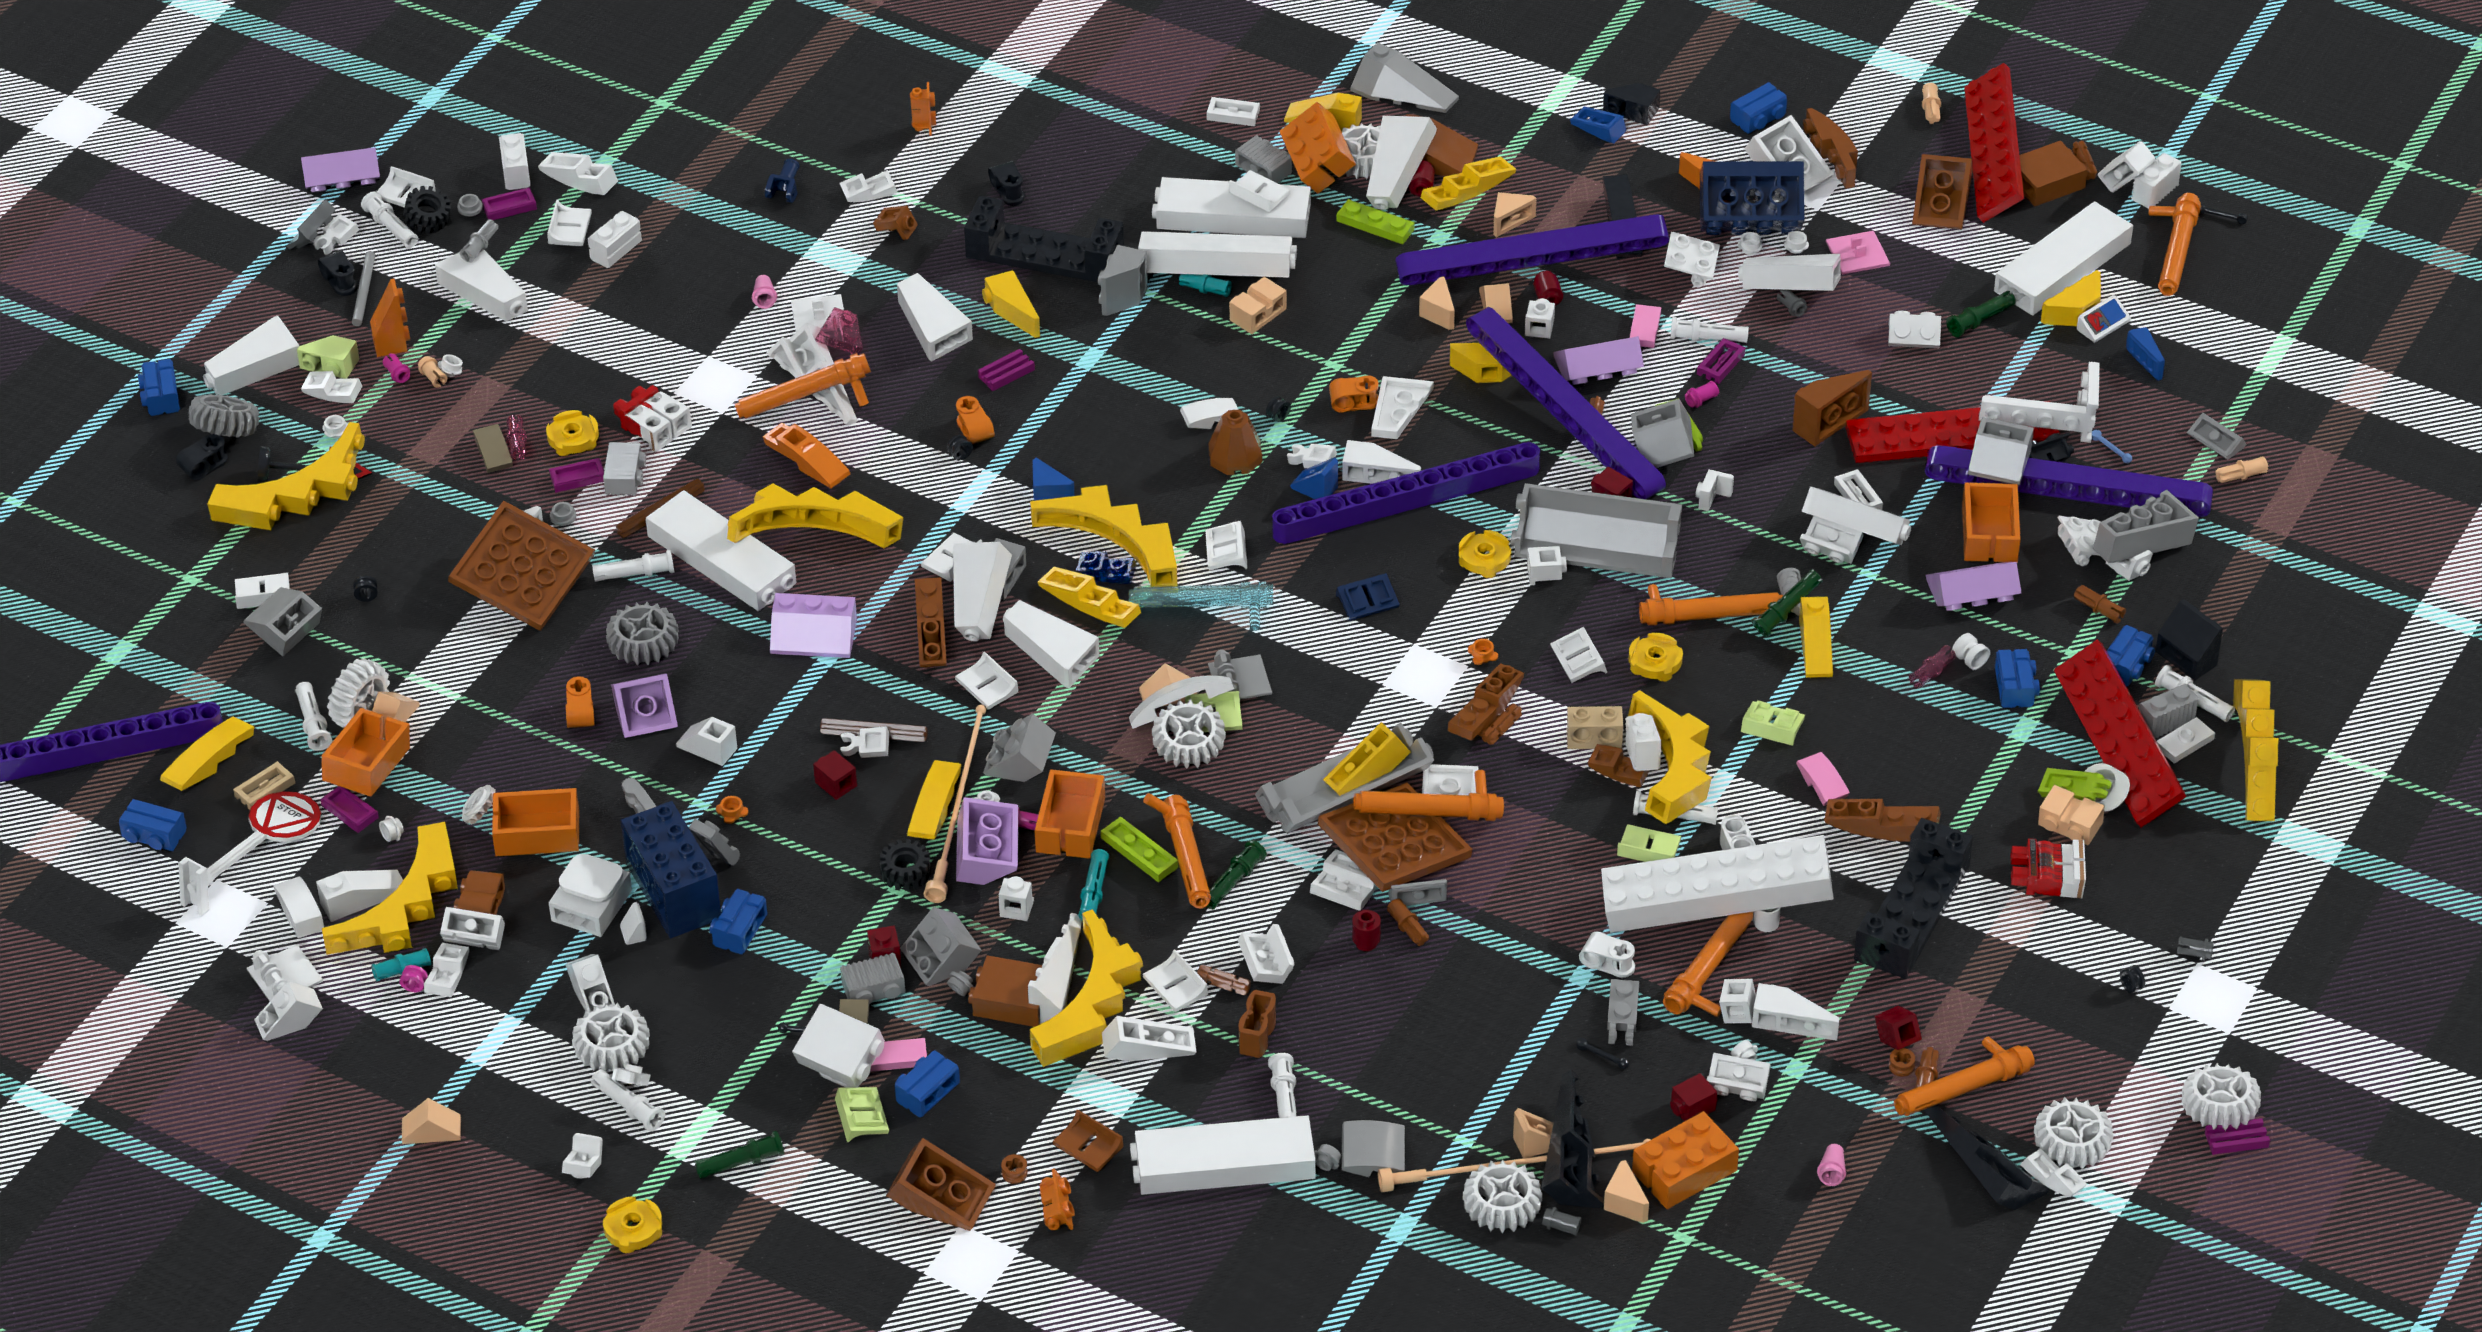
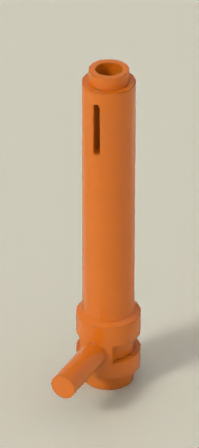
[2149,193,2201,296]
[734,353,871,419]
[1639,584,1783,626]
[1353,770,1504,821]
[1143,793,1211,909]
[1663,912,1754,1017]
[1894,1037,2035,1116]

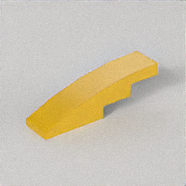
[1420,156,1516,211]
[1038,567,1141,628]
[160,716,254,791]
[907,760,961,840]

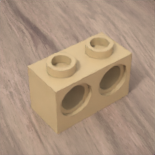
[1566,706,1623,749]

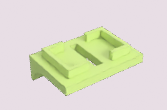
[1185,691,1242,732]
[1741,700,1805,746]
[1617,824,1681,862]
[835,1087,889,1142]

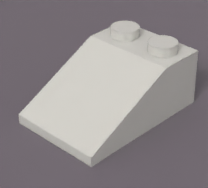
[1745,115,1834,192]

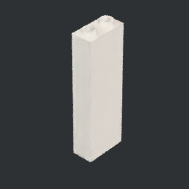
[1152,177,1311,238]
[1994,201,2133,316]
[1138,232,1297,277]
[646,490,796,611]
[1130,1115,1315,1195]

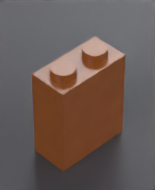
[2019,140,2088,206]
[968,955,1042,1027]

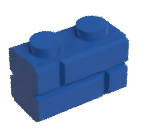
[1730,82,1787,134]
[138,359,180,416]
[2107,625,2155,687]
[1995,649,2040,708]
[119,799,187,851]
[710,889,767,954]
[895,1050,960,1118]

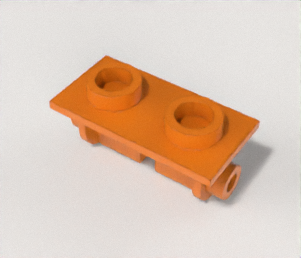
[910,82,936,136]
[1039,1168,1075,1230]

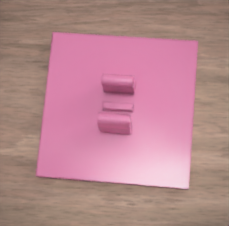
[1826,230,1890,275]

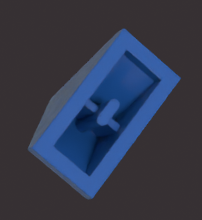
[1290,457,1338,499]
[1033,458,1075,501]

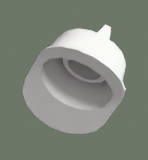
[2084,763,2130,812]

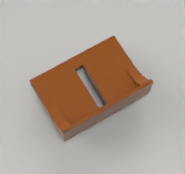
[1053,1109,1123,1172]

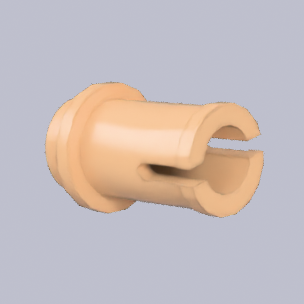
[418,356,448,388]

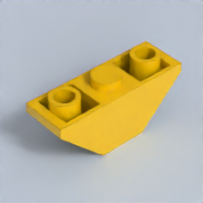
[2041,270,2101,326]
[1450,343,1511,383]

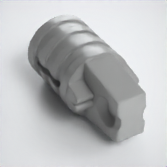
[1777,568,1801,616]

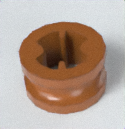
[1889,1048,1915,1077]
[1001,1154,1028,1184]

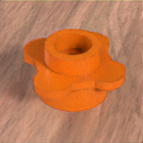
[1468,639,1498,665]
[716,796,748,824]

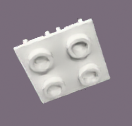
[1664,232,1720,288]
[2058,516,2100,566]
[247,944,323,1001]

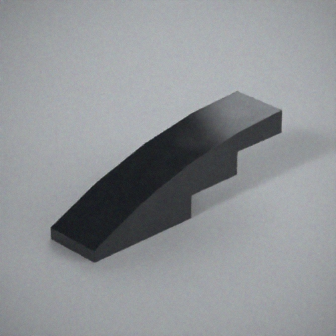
[1602,174,1642,259]

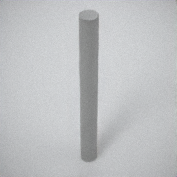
[352,251,375,326]

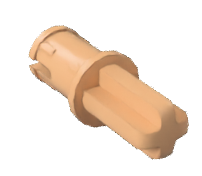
[1922,83,1941,124]
[2215,456,2268,483]

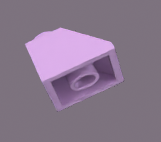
[611,674,678,738]

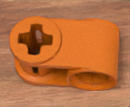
[1329,375,1379,413]
[956,396,995,444]
[566,677,595,728]

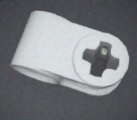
[1579,932,1635,978]

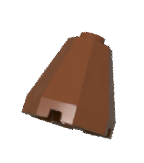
[1208,410,1262,475]

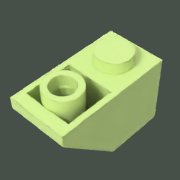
[297,335,359,379]

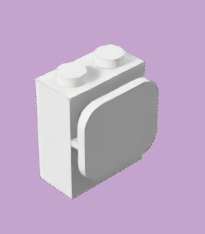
[549,854,632,937]
[792,1004,885,1088]

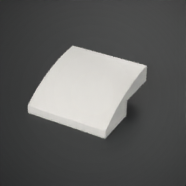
[1310,849,1377,911]

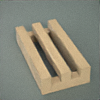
[233,761,295,810]

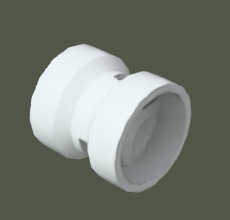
[1952,633,1990,670]

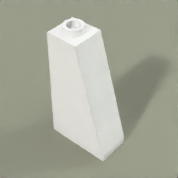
[1366,116,1437,210]
[435,249,528,322]
[1738,254,1841,291]
[897,273,973,362]
[203,316,299,395]
[1802,487,1911,545]
[953,542,1012,641]
[1003,600,1099,688]

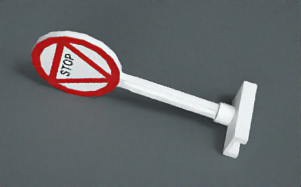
[178,791,321,916]

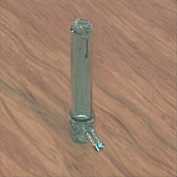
[1129,581,1274,631]

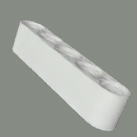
[1720,814,1781,932]

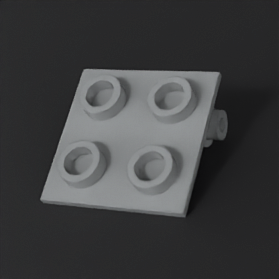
[1208,650,1272,699]

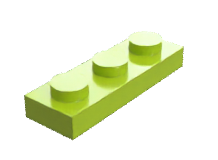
[1337,199,1415,244]
[1101,817,1178,882]

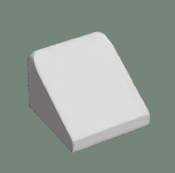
[620,902,647,945]

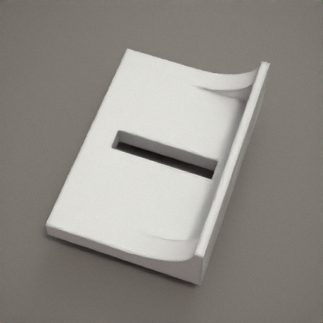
[377,166,436,209]
[1229,170,1290,212]
[548,200,592,246]
[1205,521,1247,570]
[921,533,982,582]
[235,573,290,609]
[1550,627,1607,683]
[955,652,1018,710]
[1143,949,1208,1012]

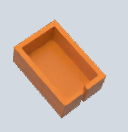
[1279,102,1356,194]
[1962,482,2020,563]
[322,708,410,797]
[1035,769,1105,859]
[492,788,579,856]
[1632,1111,1739,1209]

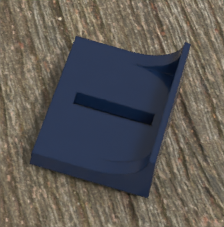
[1336,573,1400,621]

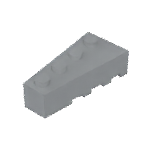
[2093,490,2199,563]

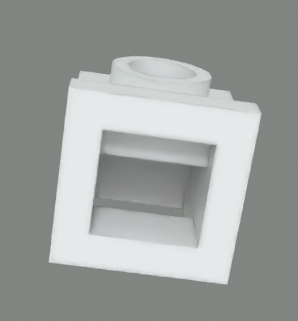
[1525,298,1555,339]
[1527,546,1567,585]
[999,876,1034,921]
[1719,979,1756,1023]

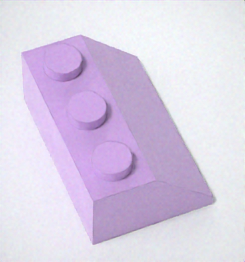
[301,147,380,192]
[1553,336,1644,385]
[1926,562,2021,611]
[770,593,857,658]
[956,797,1018,885]

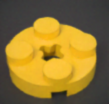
[546,410,599,456]
[1459,530,1511,578]
[1629,633,1683,681]
[603,1197,662,1253]

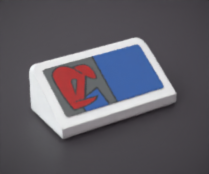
[2077,295,2131,343]

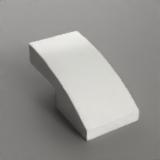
[840,170,897,202]
[301,371,362,403]
[1180,398,1238,429]
[424,943,469,997]
[2020,1148,2087,1197]

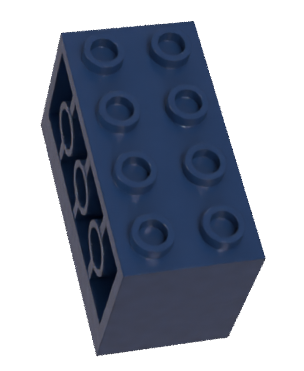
[1700,161,1805,235]
[621,801,721,939]

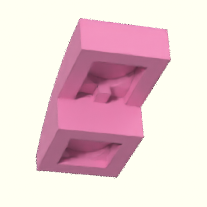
[1796,752,1850,806]

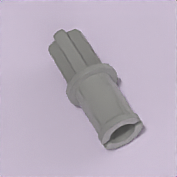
[459,219,498,262]

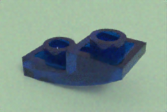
[1076,551,1137,584]

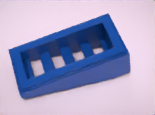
[1570,106,1626,144]
[2126,327,2165,380]

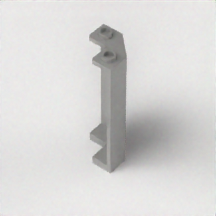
[1510,483,1682,578]
[1255,723,1434,834]

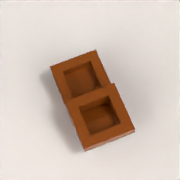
[1588,744,1650,788]

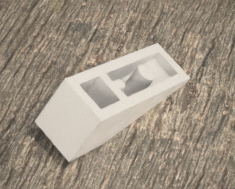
[1342,440,1421,484]
[316,870,403,922]
[1752,983,1840,1041]
[1102,1016,1196,1061]

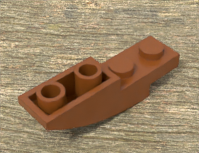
[1803,108,1858,189]
[915,577,947,667]
[1447,663,1524,741]
[1824,799,1941,842]

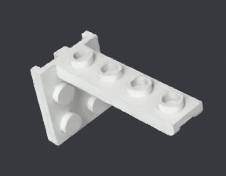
[1979,362,2099,443]

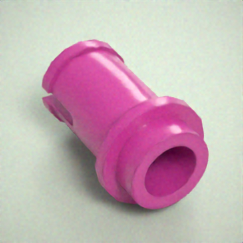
[382,354,410,383]
[1685,381,1719,408]
[1018,808,1039,830]

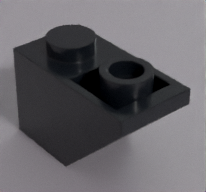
[1603,83,1660,126]

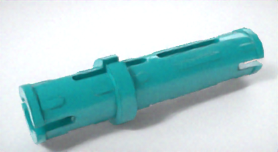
[1078,849,1109,920]

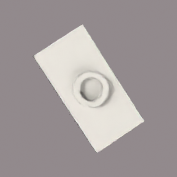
[2156,717,2215,763]

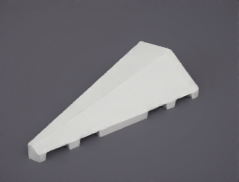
[767,323,858,425]
[1028,913,1082,1024]

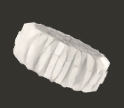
[1342,123,1381,180]
[327,658,390,728]
[1152,698,1226,769]
[572,1002,650,1071]
[2182,1063,2261,1131]
[2034,1097,2114,1169]
[1463,1159,1542,1233]

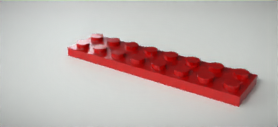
[1964,63,2024,223]
[1845,401,2060,463]
[2054,639,2187,828]

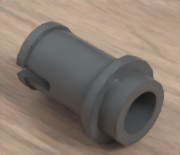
[1777,289,1807,317]
[2177,936,2214,961]
[1542,1207,1581,1236]

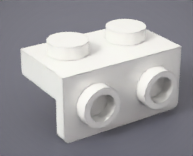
[1888,311,1941,348]
[1800,516,1863,564]
[1238,924,1294,984]
[1707,1053,1771,1101]

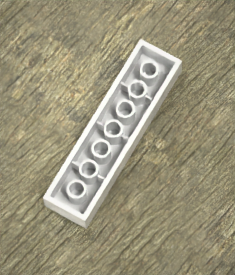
[1601,835,1834,933]

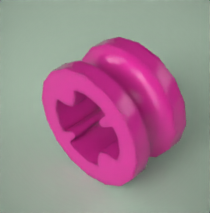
[399,965,428,993]

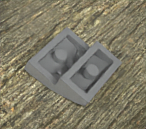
[1342,1120,1405,1177]

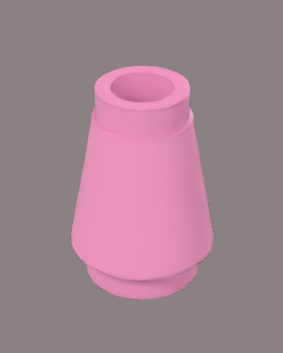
[752,275,777,309]
[1817,1144,1846,1186]

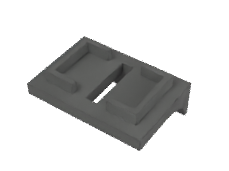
[286,199,335,250]

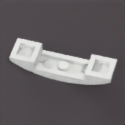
[1129,676,1234,729]

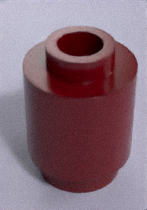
[1409,160,1435,197]
[1533,271,1563,306]
[1352,910,1381,951]

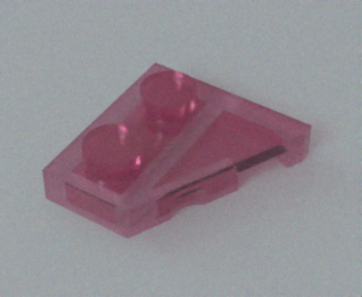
[815,307,863,355]

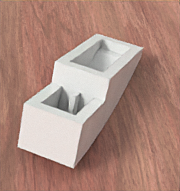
[538,152,618,195]
[273,876,324,938]

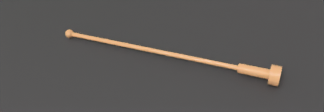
[924,705,986,903]
[1378,1139,1651,1192]

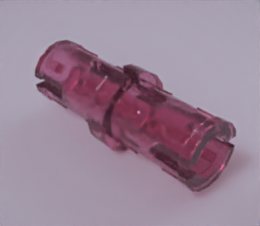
[506,415,527,460]
[1909,645,1956,689]

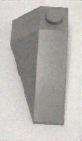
[1351,42,1459,113]

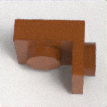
[873,205,918,240]

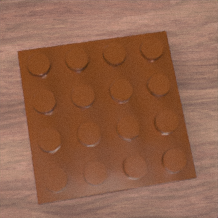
[448,501,595,631]
[1317,783,1473,892]

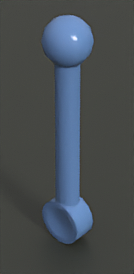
[2092,430,2132,463]

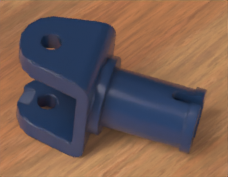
[765,158,800,203]

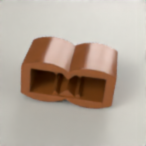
[454,870,505,915]
[1239,990,1276,1058]

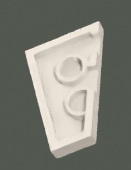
[1371,376,1434,439]

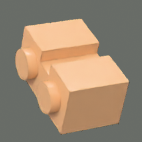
[1229,277,1287,334]
[2038,785,2105,845]

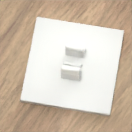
[791,294,847,334]

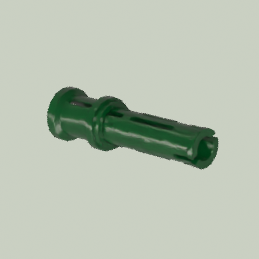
[1946,290,2016,337]
[1751,569,1823,638]
[1206,840,1267,910]
[694,1130,785,1179]

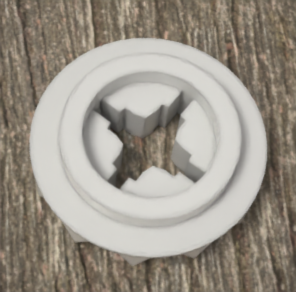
[462,785,495,825]

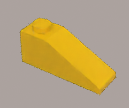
[1284,93,1362,132]
[982,270,1040,338]
[1799,597,1833,678]
[1323,722,1411,796]

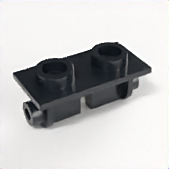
[2029,432,2074,462]

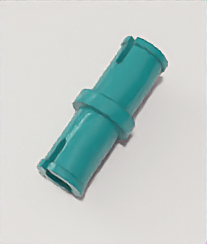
[1179,274,1232,297]
[371,948,431,982]

